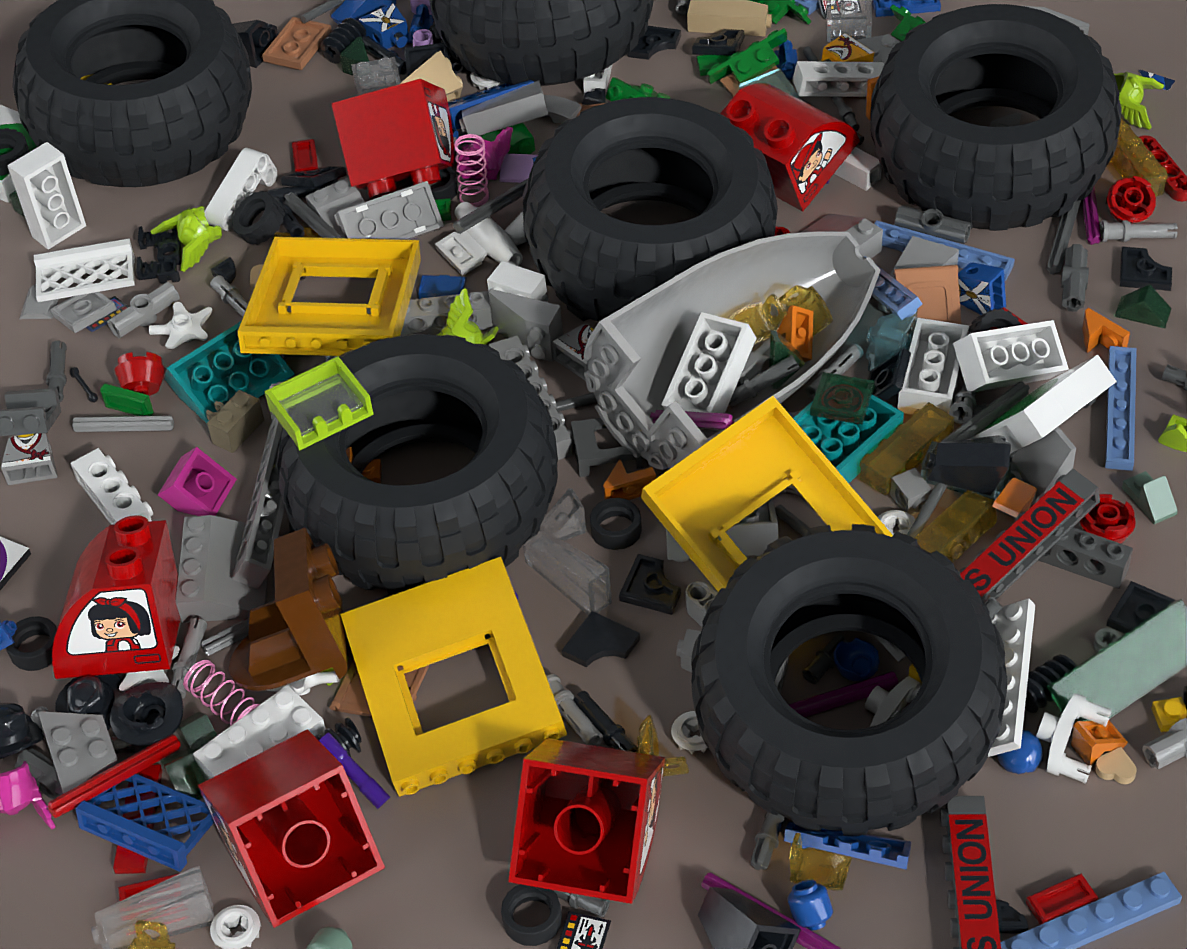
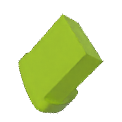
[1158,414,1187,452]

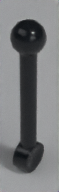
[70,367,98,403]

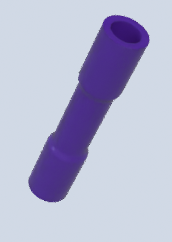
[319,732,390,809]

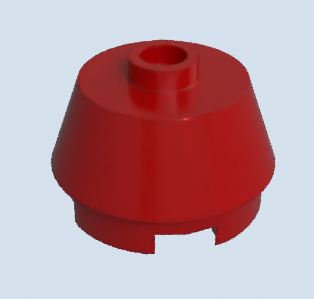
[1107,176,1156,224]
[114,352,166,396]
[1079,494,1136,544]

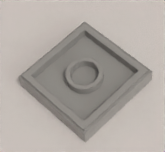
[50,292,117,333]

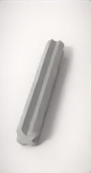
[72,415,174,432]

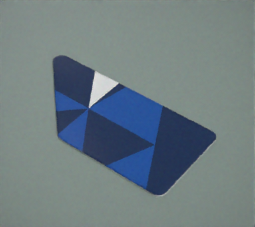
[1139,70,1175,91]

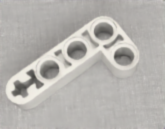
[205,148,277,231]

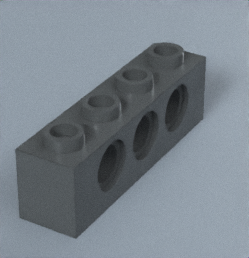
[1038,527,1133,589]

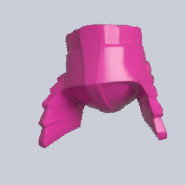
[457,127,513,181]
[0,761,56,830]

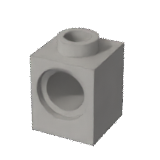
[890,468,932,515]

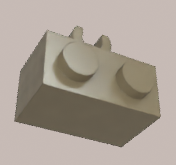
[206,390,264,453]

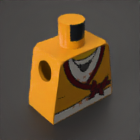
[821,33,875,62]

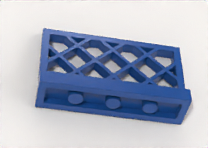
[448,80,534,130]
[76,774,214,872]

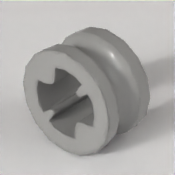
[1093,628,1122,657]

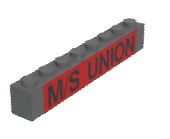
[959,469,1100,601]
[940,796,1001,949]

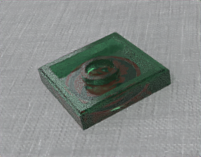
[810,372,875,425]

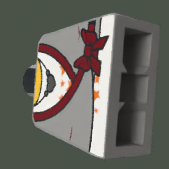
[552,324,594,381]
[1,433,58,485]

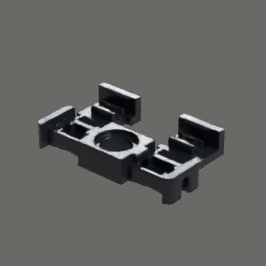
[136,226,182,284]

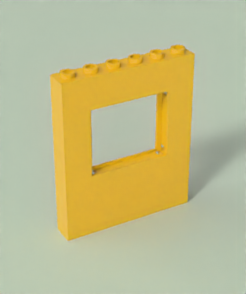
[238,237,421,356]
[641,396,893,592]
[340,557,567,797]

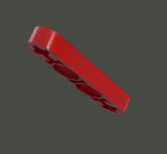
[1134,135,1187,202]

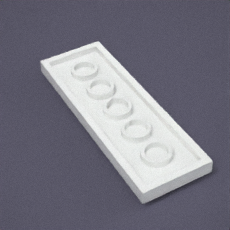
[988,598,1035,757]

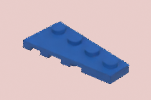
[784,822,911,870]

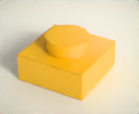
[1151,697,1187,732]

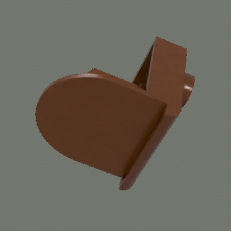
[229,528,348,691]

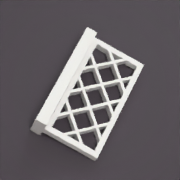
[34,238,135,302]

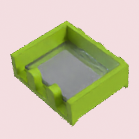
[264,356,374,451]

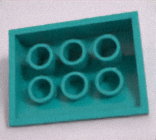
[164,321,295,423]
[793,377,904,483]

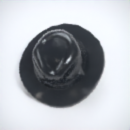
[55,674,124,730]
[110,682,183,745]
[0,703,44,760]

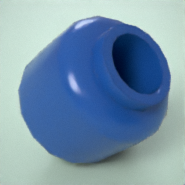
[787,880,833,931]

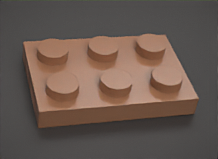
[262,17,332,70]

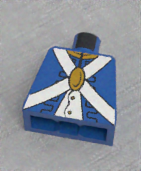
[358,3,409,49]
[958,262,1006,315]

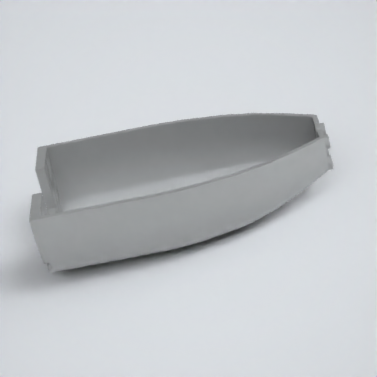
[584,231,880,470]

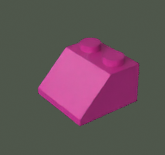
[158,447,237,516]

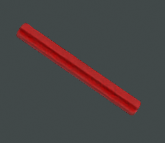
[47,734,181,818]

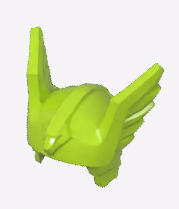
[1114,72,1164,130]
[151,206,222,272]
[437,288,499,345]

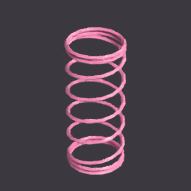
[454,134,489,207]
[183,660,260,726]

